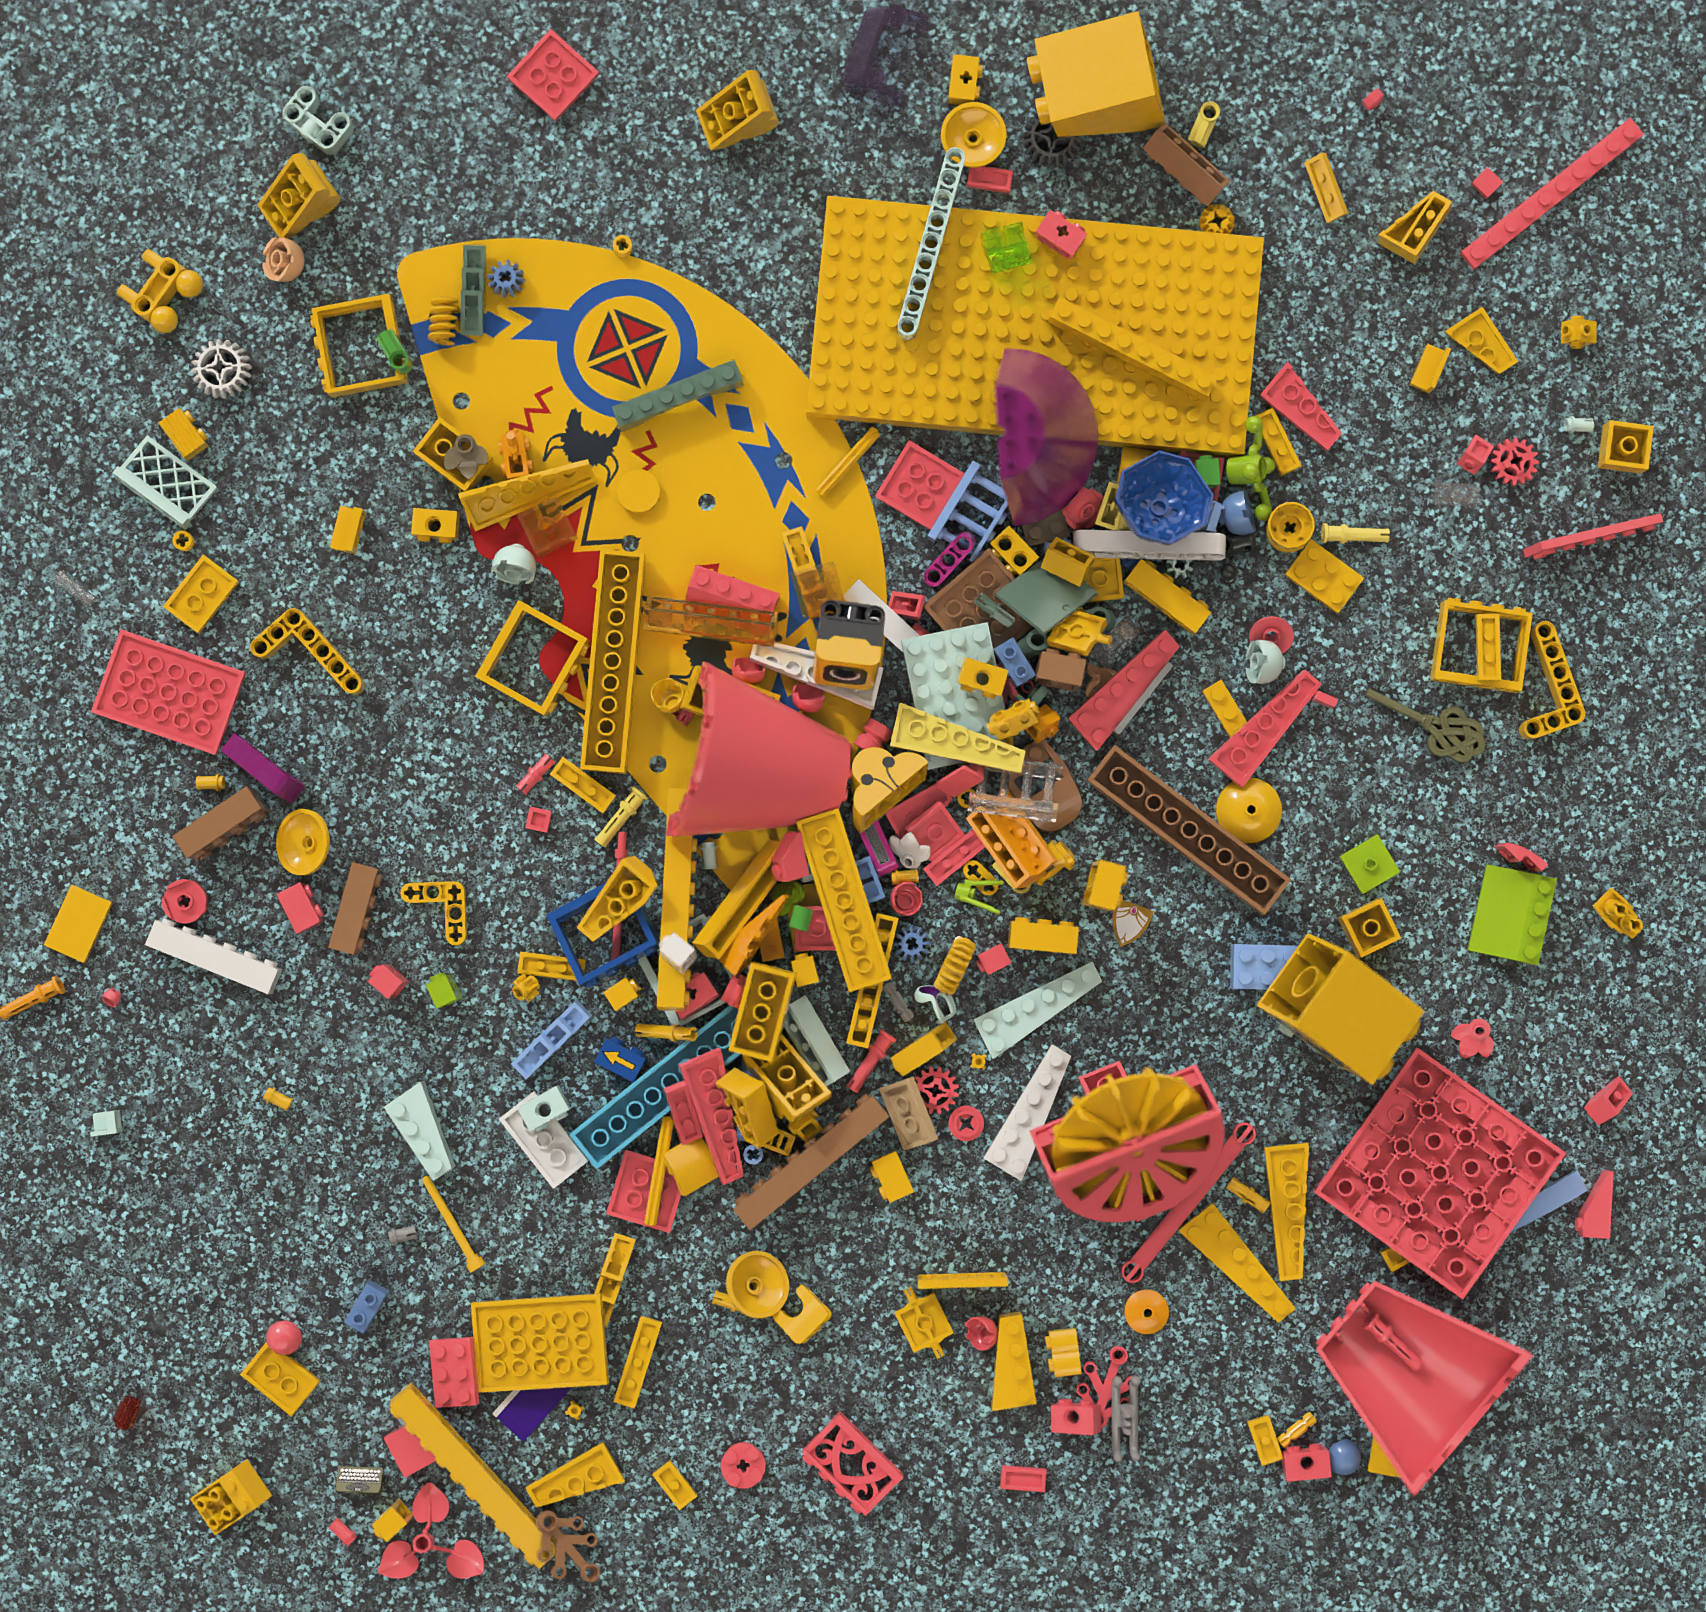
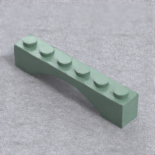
[612,359,743,432]

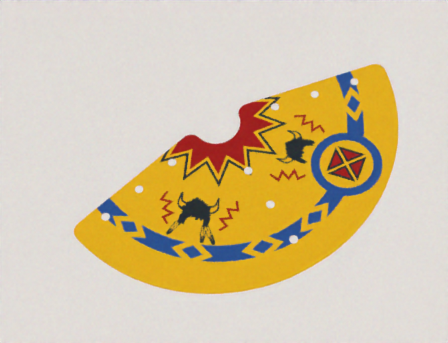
[397,238,887,890]

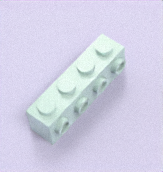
[784,995,850,1086]

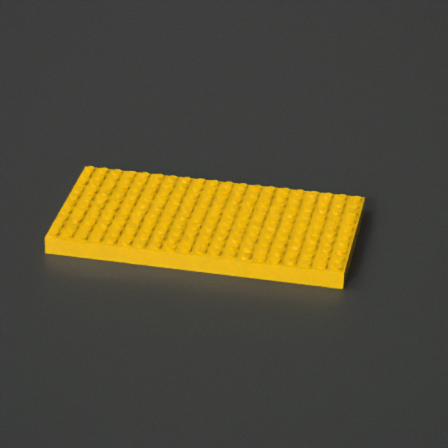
[806,196,1264,458]

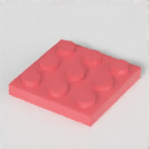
[507,29,600,122]
[875,440,965,530]
[606,1149,681,1233]

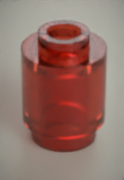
[112,1395,142,1431]

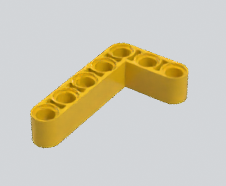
[250,608,365,695]
[1519,621,1586,740]

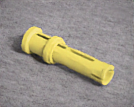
[1321,523,1390,544]
[595,786,649,848]

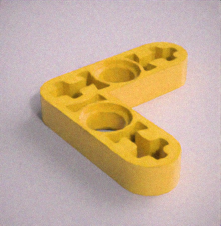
[400,881,467,945]

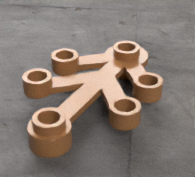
[536,1511,600,1582]

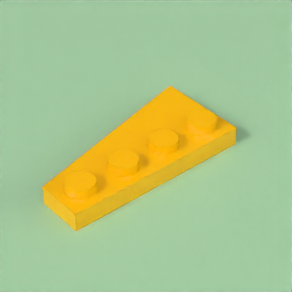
[526,1441,626,1508]

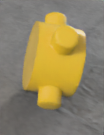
[970,1053,987,1070]
[565,1400,585,1420]

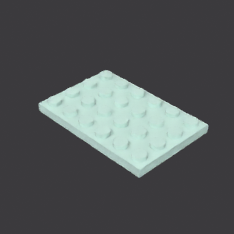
[901,622,1005,770]

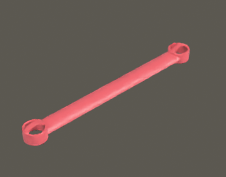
[1121,1122,1256,1283]

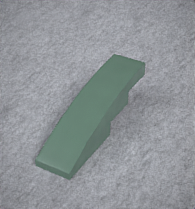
[461,245,486,336]

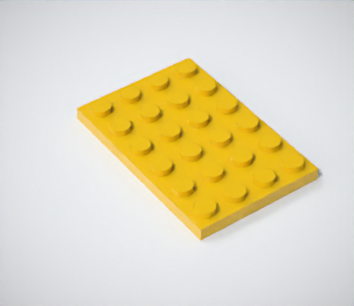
[471,1293,609,1393]

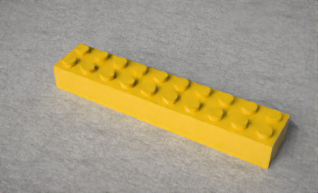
[580,549,646,774]

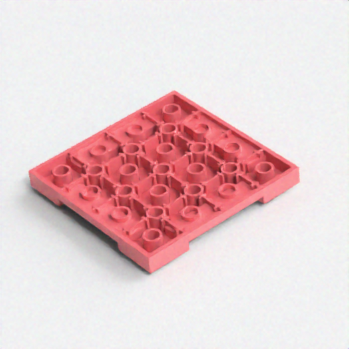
[1313,1048,1566,1299]

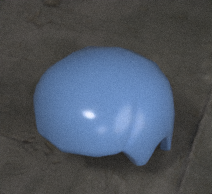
[1329,1439,1362,1475]

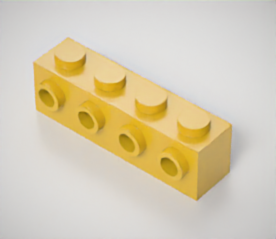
[1123,559,1212,635]

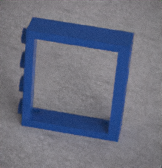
[546,882,660,988]

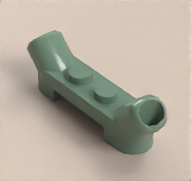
[1018,607,1116,660]

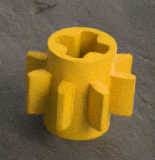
[512,973,540,1003]

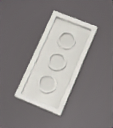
[499,1091,589,1189]

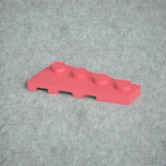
[1259,362,1342,452]

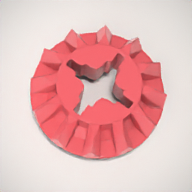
[949,1106,984,1141]

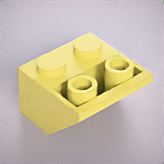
[1095,482,1131,531]

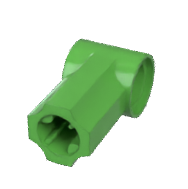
[376,329,413,374]
[788,905,814,932]

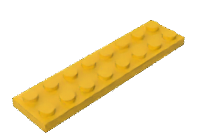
[796,808,892,992]

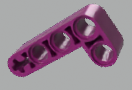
[221,733,305,803]

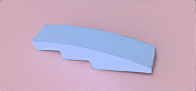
[511,1000,592,1080]
[1511,1170,1588,1232]

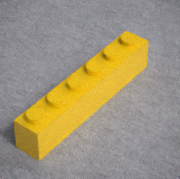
[692,840,781,959]

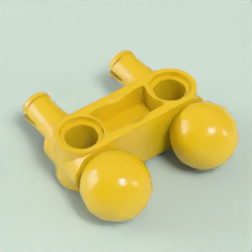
[117,249,203,333]

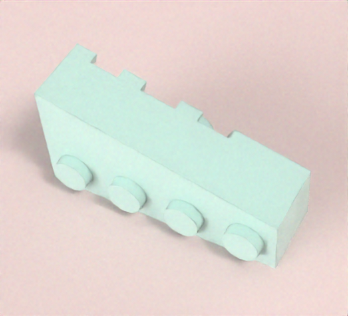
[384,1081,455,1181]

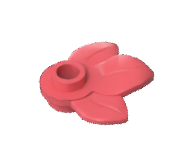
[1451,1018,1494,1058]

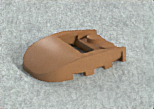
[1001,740,1082,832]

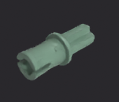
[974,593,1015,628]

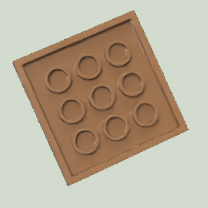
[923,548,1033,659]

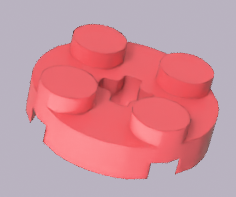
[1063,487,1104,531]
[162,879,208,924]
[721,1442,766,1489]

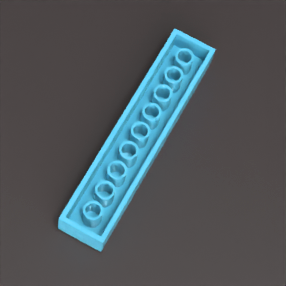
[569,1006,740,1170]

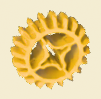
[934,936,976,995]

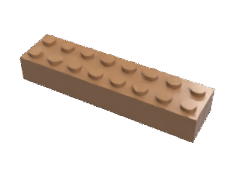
[733,1094,889,1230]

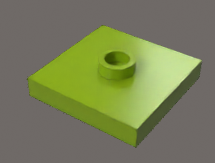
[1339,834,1400,894]

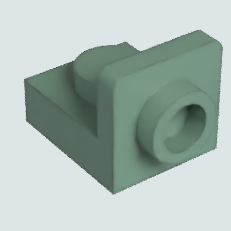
[1014,685,1049,705]

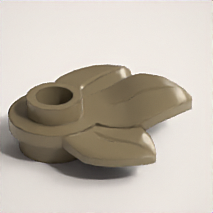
[444,434,488,479]

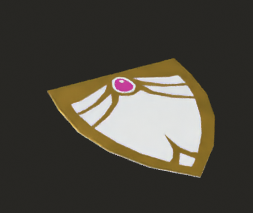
[1112,900,1154,946]

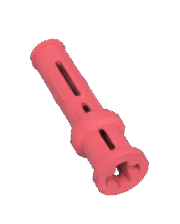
[846,1029,897,1094]
[1362,1313,1423,1371]

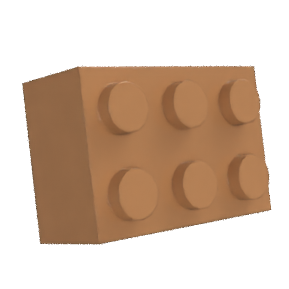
[1033,649,1086,692]

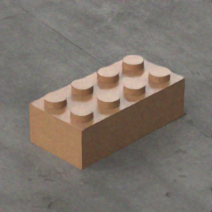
[172,786,270,860]

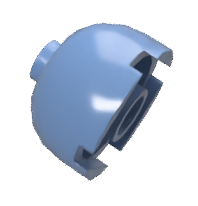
[1219,490,1256,535]

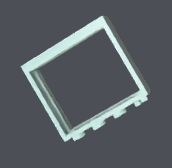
[638,914,745,1026]

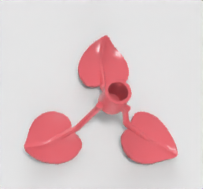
[378,1482,484,1579]

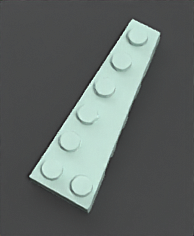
[973,962,1102,1059]

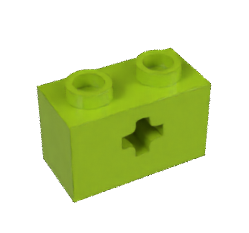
[425,972,463,1009]

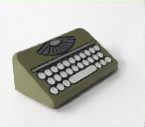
[336,1466,383,1493]

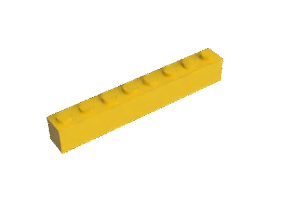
[1048,297,1218,401]

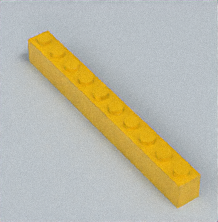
[657,788,698,1011]
[390,1382,556,1569]

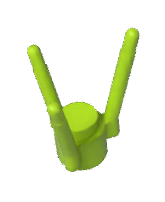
[955,879,1005,915]

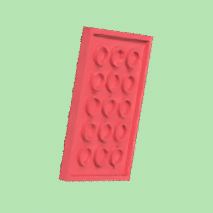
[91,629,246,755]

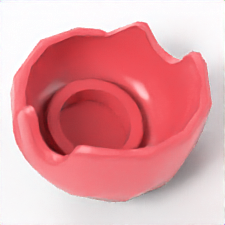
[732,658,765,685]
[792,684,825,713]
[889,882,923,916]
[965,1316,998,1351]
[266,1320,302,1355]

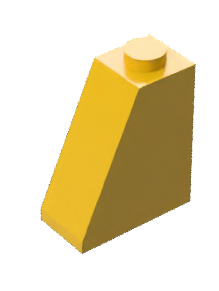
[890,1021,957,1077]

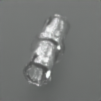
[53,570,97,608]

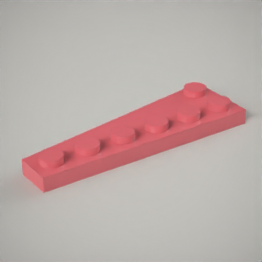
[1523,513,1663,560]
[1067,630,1180,751]
[1208,670,1322,787]
[678,1048,744,1185]

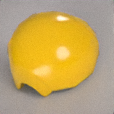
[650,678,685,713]

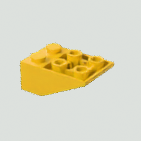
[190,1459,272,1535]

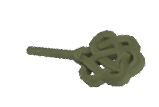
[1365,688,1485,763]

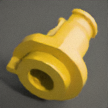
[1036,840,1076,886]

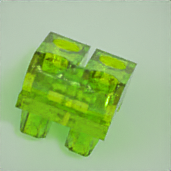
[980,222,1032,274]

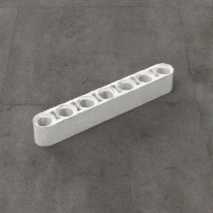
[1073,530,1226,561]

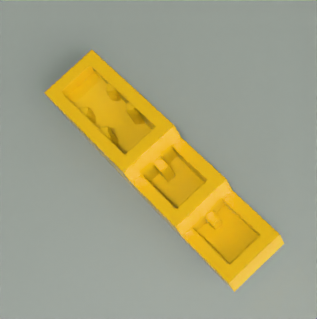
[781,526,831,620]
[594,1233,636,1328]

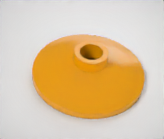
[1124,1289,1169,1334]

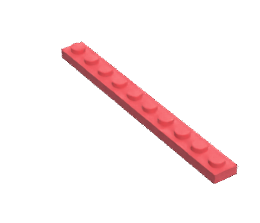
[1460,118,1644,270]

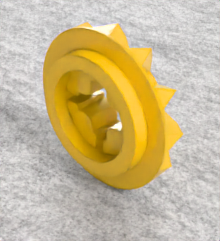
[1199,204,1234,234]

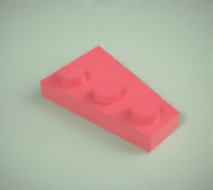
[885,783,953,840]

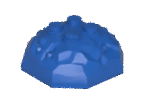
[1115,451,1214,546]

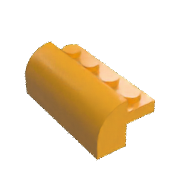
[966,790,1058,889]

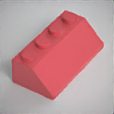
[683,565,780,638]

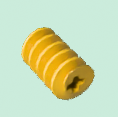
[428,297,459,346]

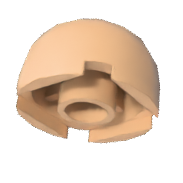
[262,237,305,282]

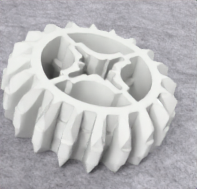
[191,339,252,399]

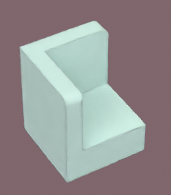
[90,1110,123,1137]

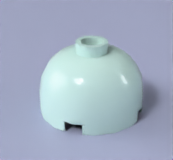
[491,544,536,584]
[1245,640,1285,684]

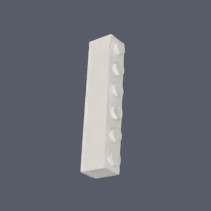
[145,918,282,994]

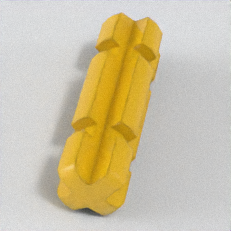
[1277,1412,1317,1448]

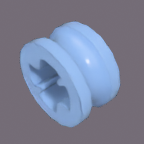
[743,1144,763,1164]

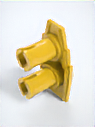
[1593,887,1643,939]

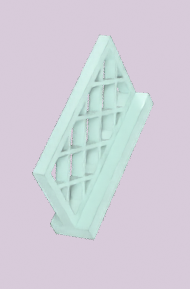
[112,435,218,531]

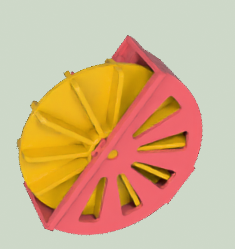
[1029,1061,1225,1222]

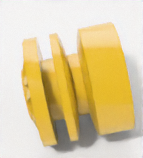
[1266,502,1315,553]

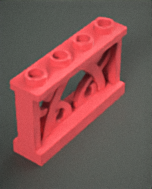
[802,1411,904,1516]

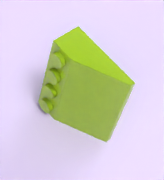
[1467,864,1557,965]

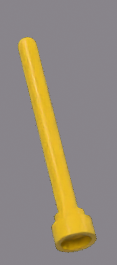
[422,1176,486,1273]

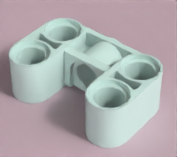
[283,86,354,155]

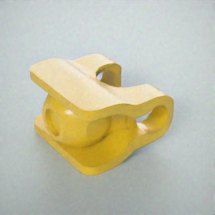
[772,1284,832,1344]

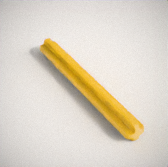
[644,1116,674,1226]

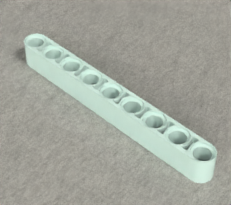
[898,147,965,340]

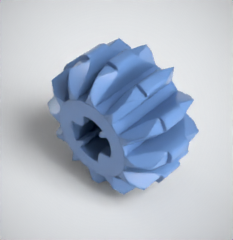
[487,260,525,298]
[893,925,931,963]

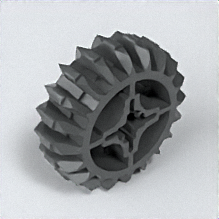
[1022,113,1082,168]

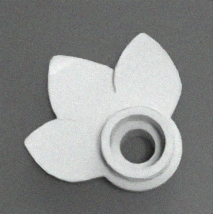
[889,832,931,869]

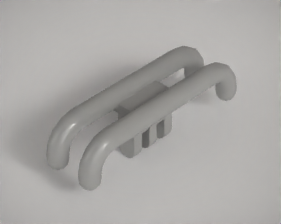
[1112,1375,1140,1462]

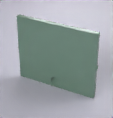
[995,558,1098,635]

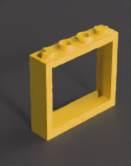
[310,294,408,398]
[1430,598,1533,693]
[475,600,590,717]

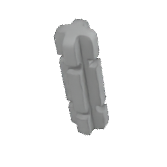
[883,982,914,1022]

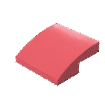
[1494,843,1548,872]

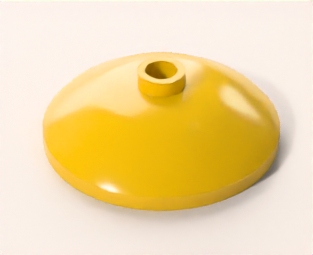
[941,102,1006,168]
[1216,777,1282,843]
[276,809,330,875]
[726,1251,789,1319]

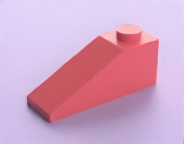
[1575,1170,1614,1239]

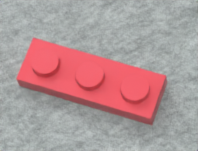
[923,829,985,886]
[664,1080,703,1145]

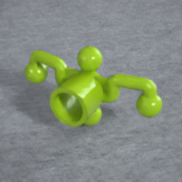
[1226,416,1275,521]

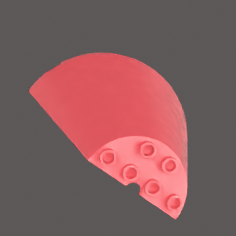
[665,662,852,837]
[1315,1281,1533,1495]

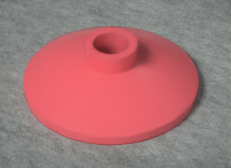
[1249,616,1294,654]

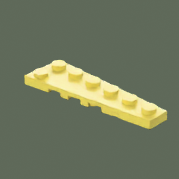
[890,703,1026,774]

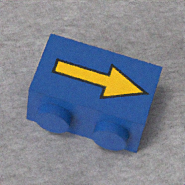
[594,1036,647,1082]

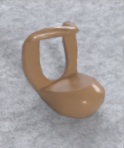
[1085,663,1117,698]

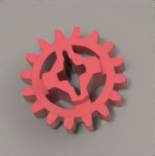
[1489,438,1539,487]
[914,1066,959,1114]

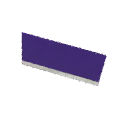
[492,1387,572,1442]

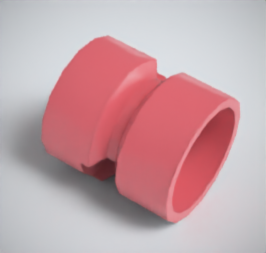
[854,718,893,750]

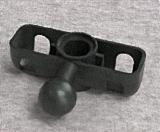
[1192,533,1256,581]

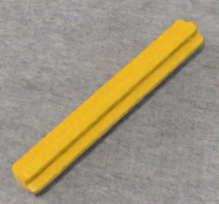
[816,427,880,497]

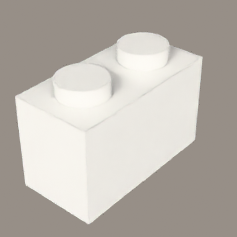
[659,933,697,975]

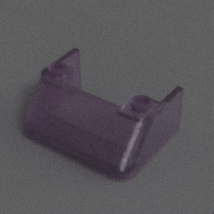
[842,5,929,108]

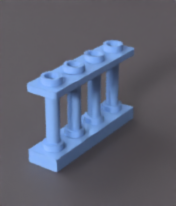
[927,461,1008,564]

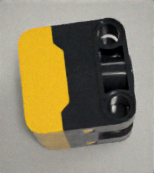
[812,600,885,690]

